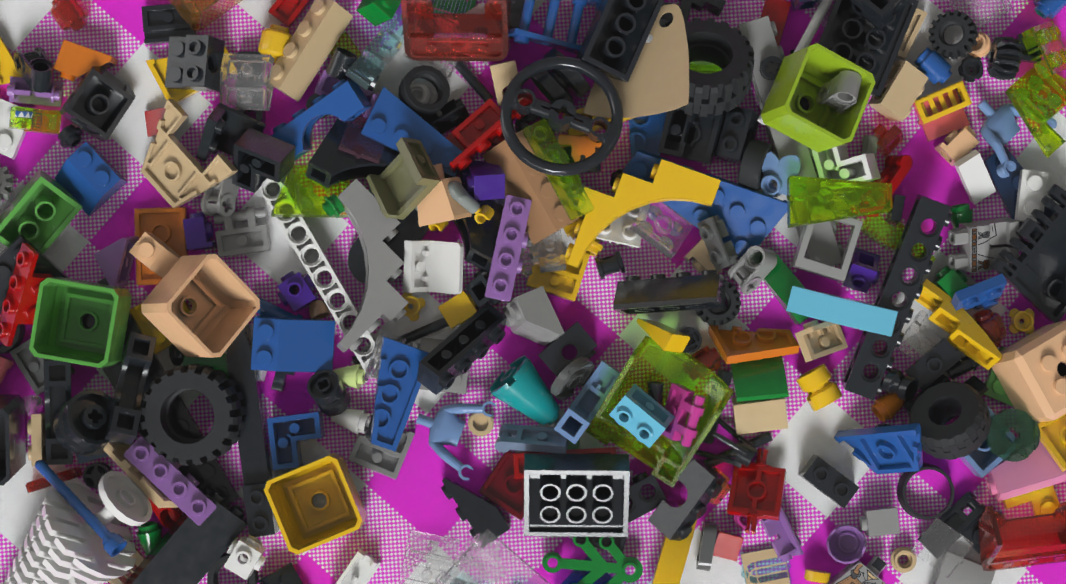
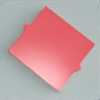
[913,89,970,142]

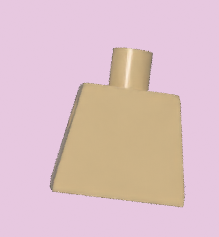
[489,60,523,107]

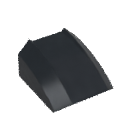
[59,66,136,141]

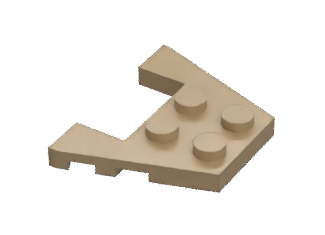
[140,99,238,208]

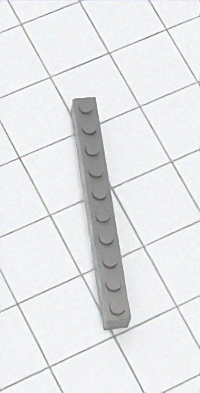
[736,16,844,266]

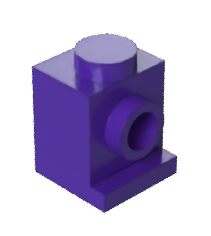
[183,212,217,251]

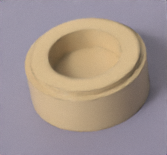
[468,411,494,436]

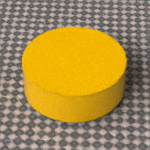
[804,569,831,584]

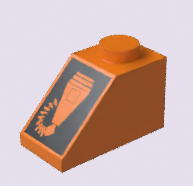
[53,40,118,82]

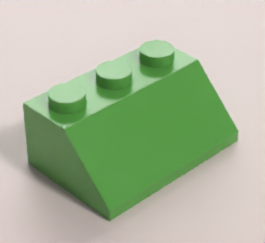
[0,169,83,254]

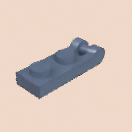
[495,424,569,454]

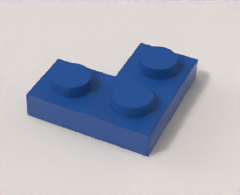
[951,273,1007,310]

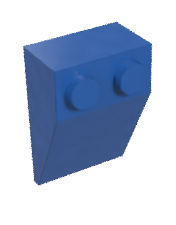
[251,315,336,372]

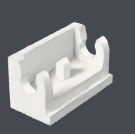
[336,548,381,584]

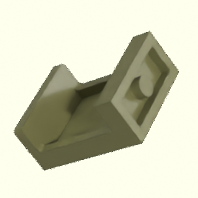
[366,137,441,220]

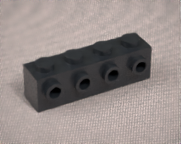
[417,303,507,395]

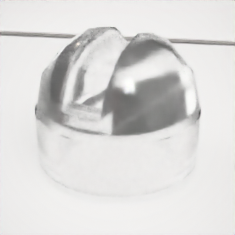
[23,394,44,416]

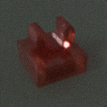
[873,124,904,157]

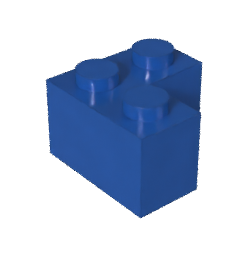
[267,411,325,470]

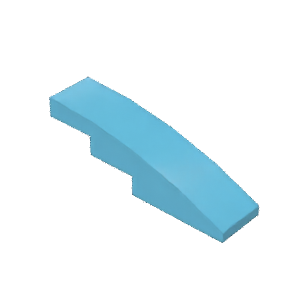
[786,285,898,337]

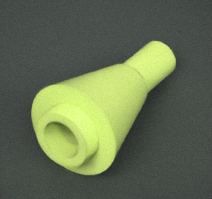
[332,364,366,389]

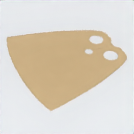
[583,4,689,118]

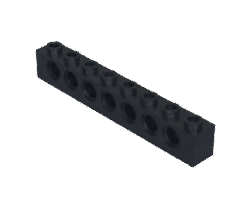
[842,194,952,400]

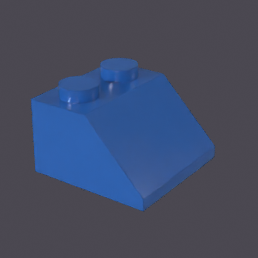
[55,142,127,216]

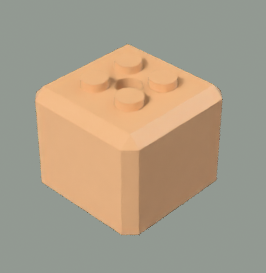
[141,254,260,358]
[992,320,1066,424]

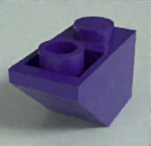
[460,159,505,201]

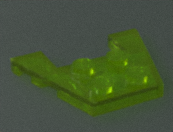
[1005,63,1066,158]

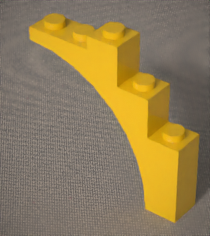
[565,159,721,268]

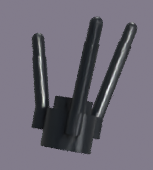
[692,418,757,469]

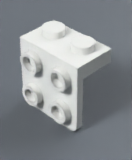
[403,240,464,295]

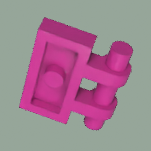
[662,383,706,447]

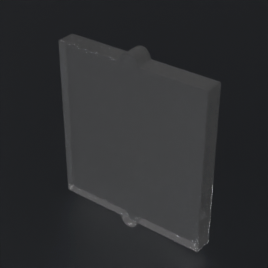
[911,517,974,578]

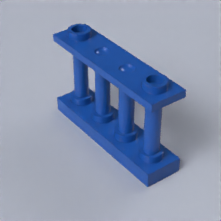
[506,0,602,54]

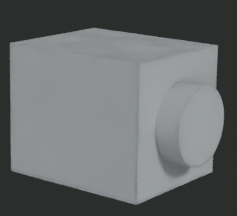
[859,506,900,537]

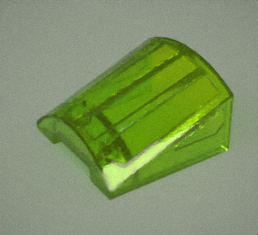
[585,336,734,488]

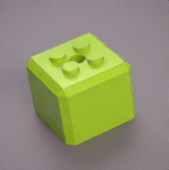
[761,43,876,153]

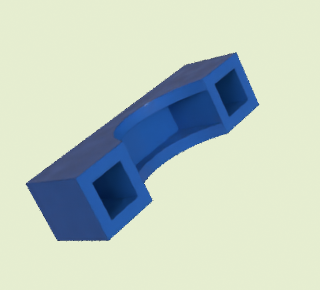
[271,79,372,162]

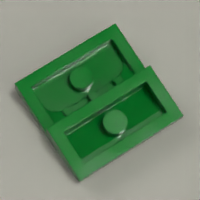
[730,356,789,402]

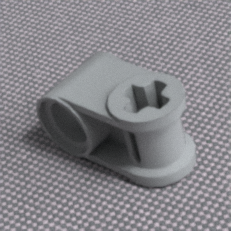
[816,70,862,114]
[201,176,240,217]
[727,246,777,294]

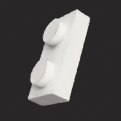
[1014,169,1048,224]

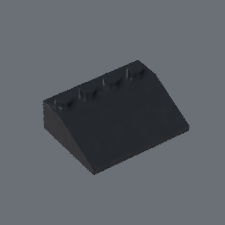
[814,0,919,97]
[524,453,630,537]

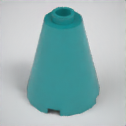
[490,355,560,425]

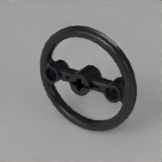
[500,56,623,176]

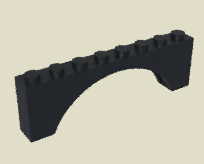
[305,119,503,272]

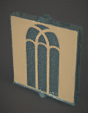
[739,547,791,584]

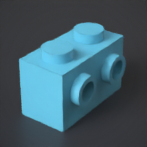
[609,384,675,448]

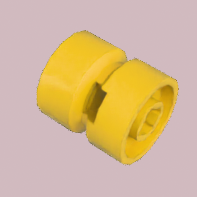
[796,364,842,411]

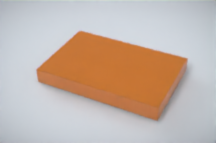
[134,207,188,286]

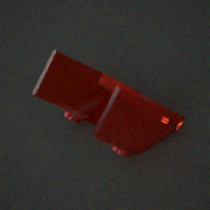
[401,0,511,61]
[978,502,1066,571]

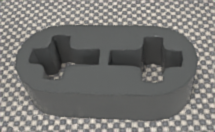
[696,521,718,571]

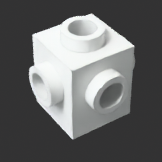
[224,535,267,580]

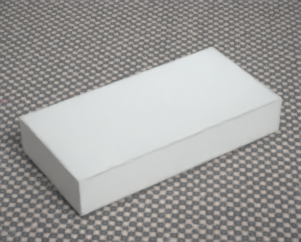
[954,150,996,205]

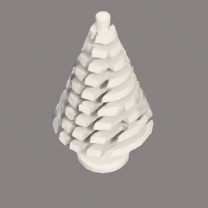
[3,471,152,584]

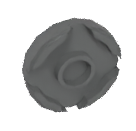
[550,356,594,400]

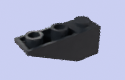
[441,477,511,546]

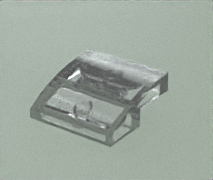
[220,53,274,111]
[399,530,460,584]

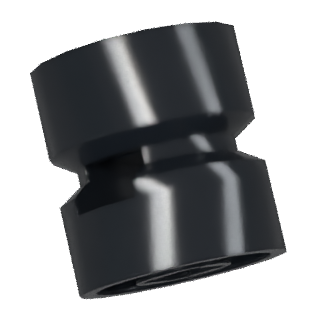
[307,370,351,416]

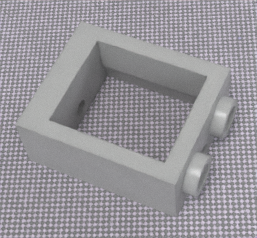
[791,203,863,282]

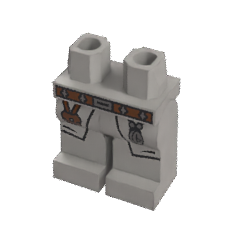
[948,217,1019,273]

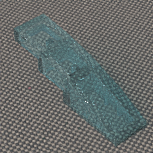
[345,1,426,90]

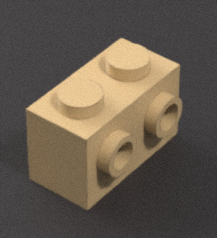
[868,60,928,121]
[731,397,788,435]

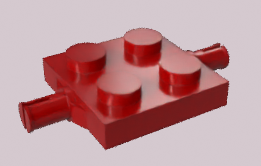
[727,448,787,534]

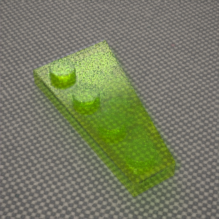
[787,175,893,228]

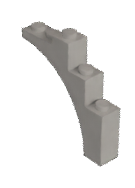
[336,179,408,353]

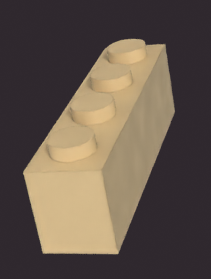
[265,0,353,102]

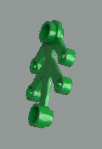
[542,537,643,584]

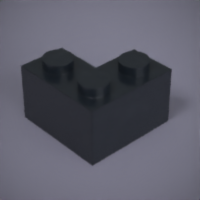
[232,128,295,193]

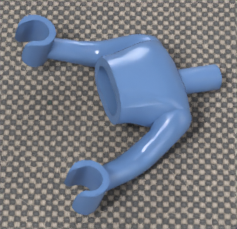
[977,99,1057,178]
[416,401,496,480]

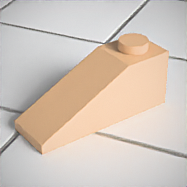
[129,232,181,278]

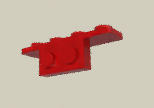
[450,98,530,173]
[0,243,53,346]

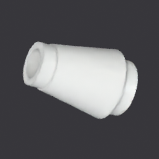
[331,408,371,435]

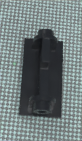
[422,98,470,135]

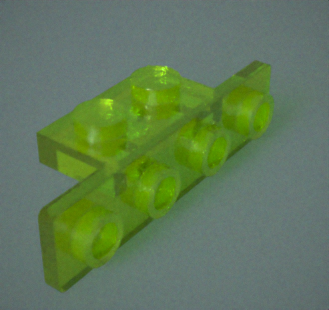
[523,119,594,220]

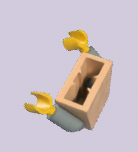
[415,164,494,232]

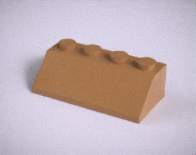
[482,127,579,245]

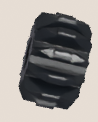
[987,36,1023,80]

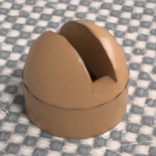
[309,300,331,320]

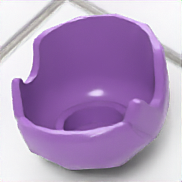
[826,524,867,564]

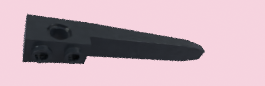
[226,328,279,537]

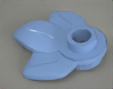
[761,151,807,197]

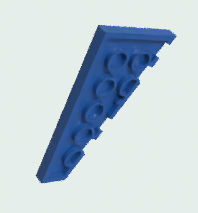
[622,149,793,259]

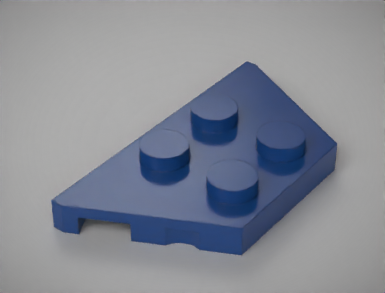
[834,423,923,474]

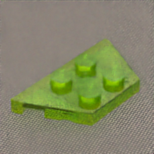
[271,165,351,218]

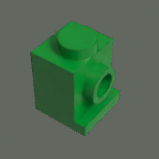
[932,265,972,298]

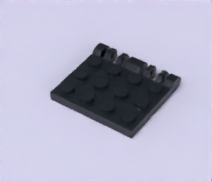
[990,184,1066,323]

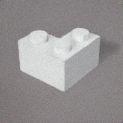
[811,144,881,193]

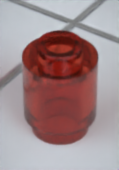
[683,345,723,381]

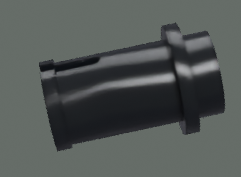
[947,354,980,381]
[647,381,665,408]

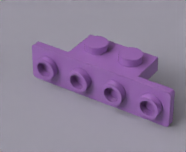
[485,195,531,302]
[124,437,217,526]

